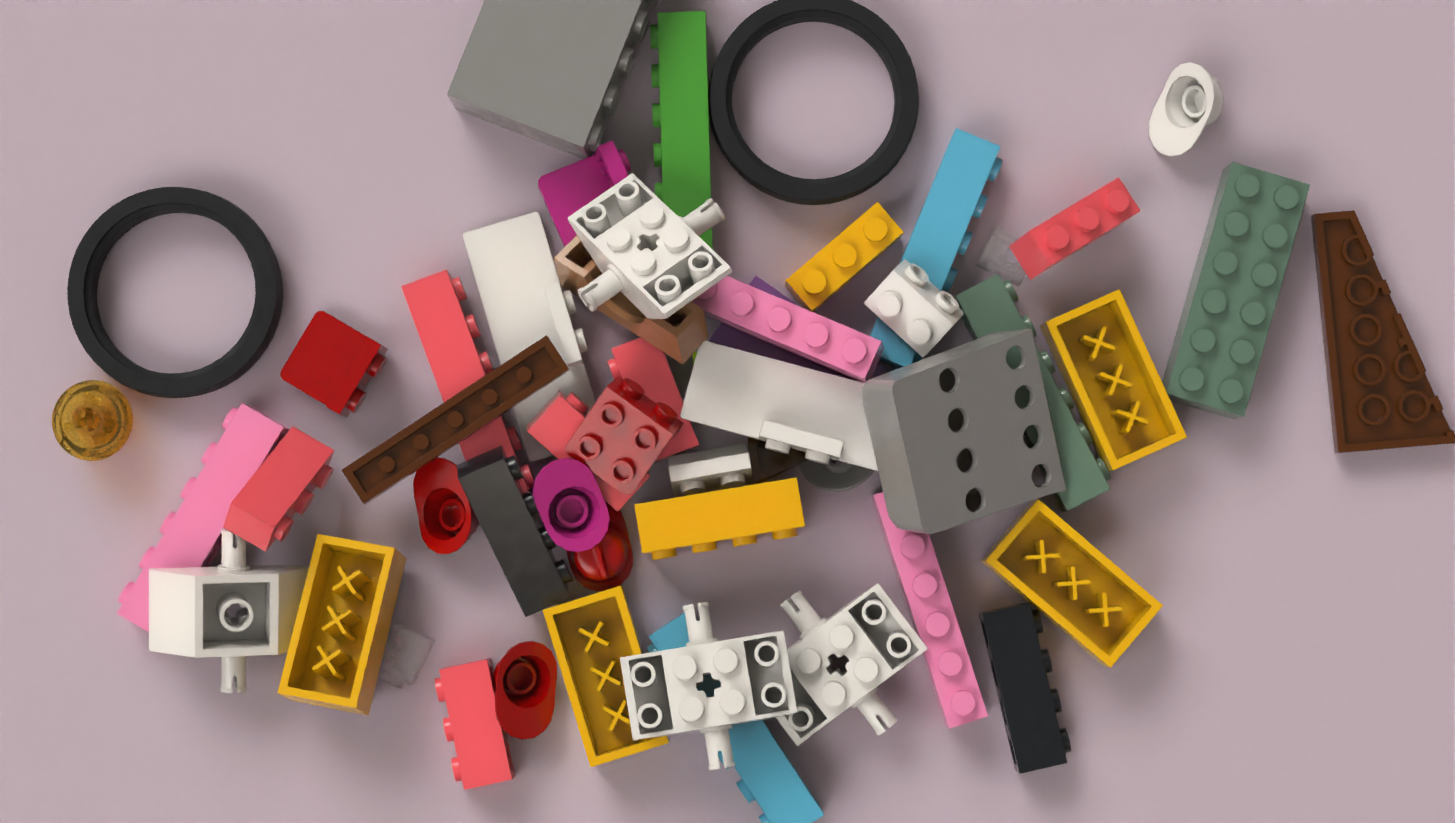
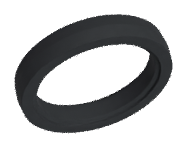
[708,0,919,205]
[67,187,283,398]

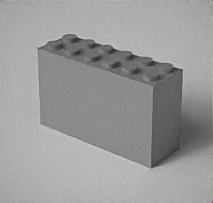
[447,0,659,159]

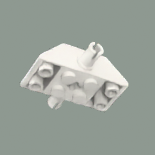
[568,173,732,319]
[149,528,310,693]
[776,582,928,746]
[620,602,798,770]

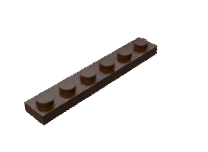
[342,335,570,504]

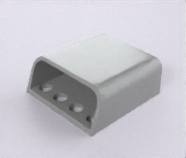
[862,329,1066,534]

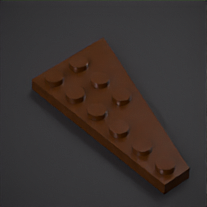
[1311,210,1455,454]

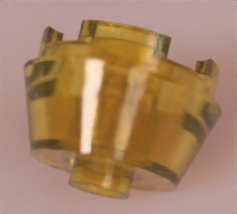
[52,380,133,461]

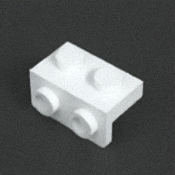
[864,259,964,358]
[668,444,753,497]

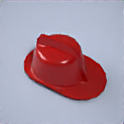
[413,457,479,555]
[566,501,633,592]
[493,641,557,740]

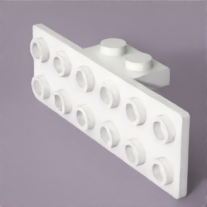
[463,212,595,462]
[680,341,878,471]

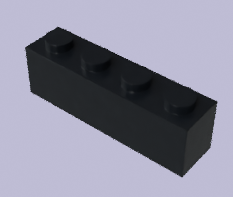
[457,445,573,617]
[979,603,1071,774]

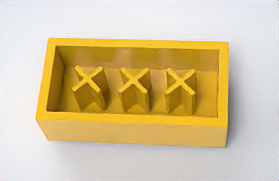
[1040,289,1187,471]
[634,477,805,560]
[981,499,1163,668]
[277,534,407,716]
[543,585,670,767]

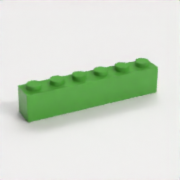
[650,11,713,249]

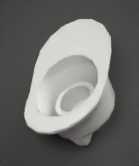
[1149,62,1223,156]

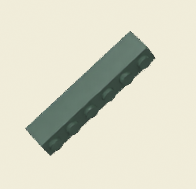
[954,273,1111,512]

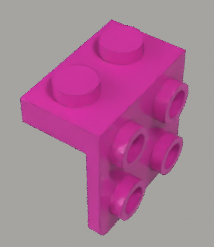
[538,140,631,247]

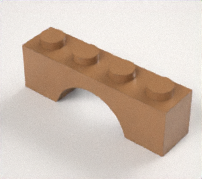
[554,235,709,364]

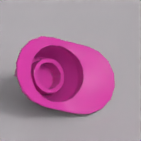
[533,458,610,552]

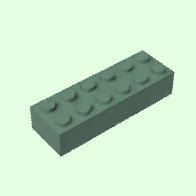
[1162,162,1310,419]

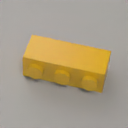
[785,202,904,312]

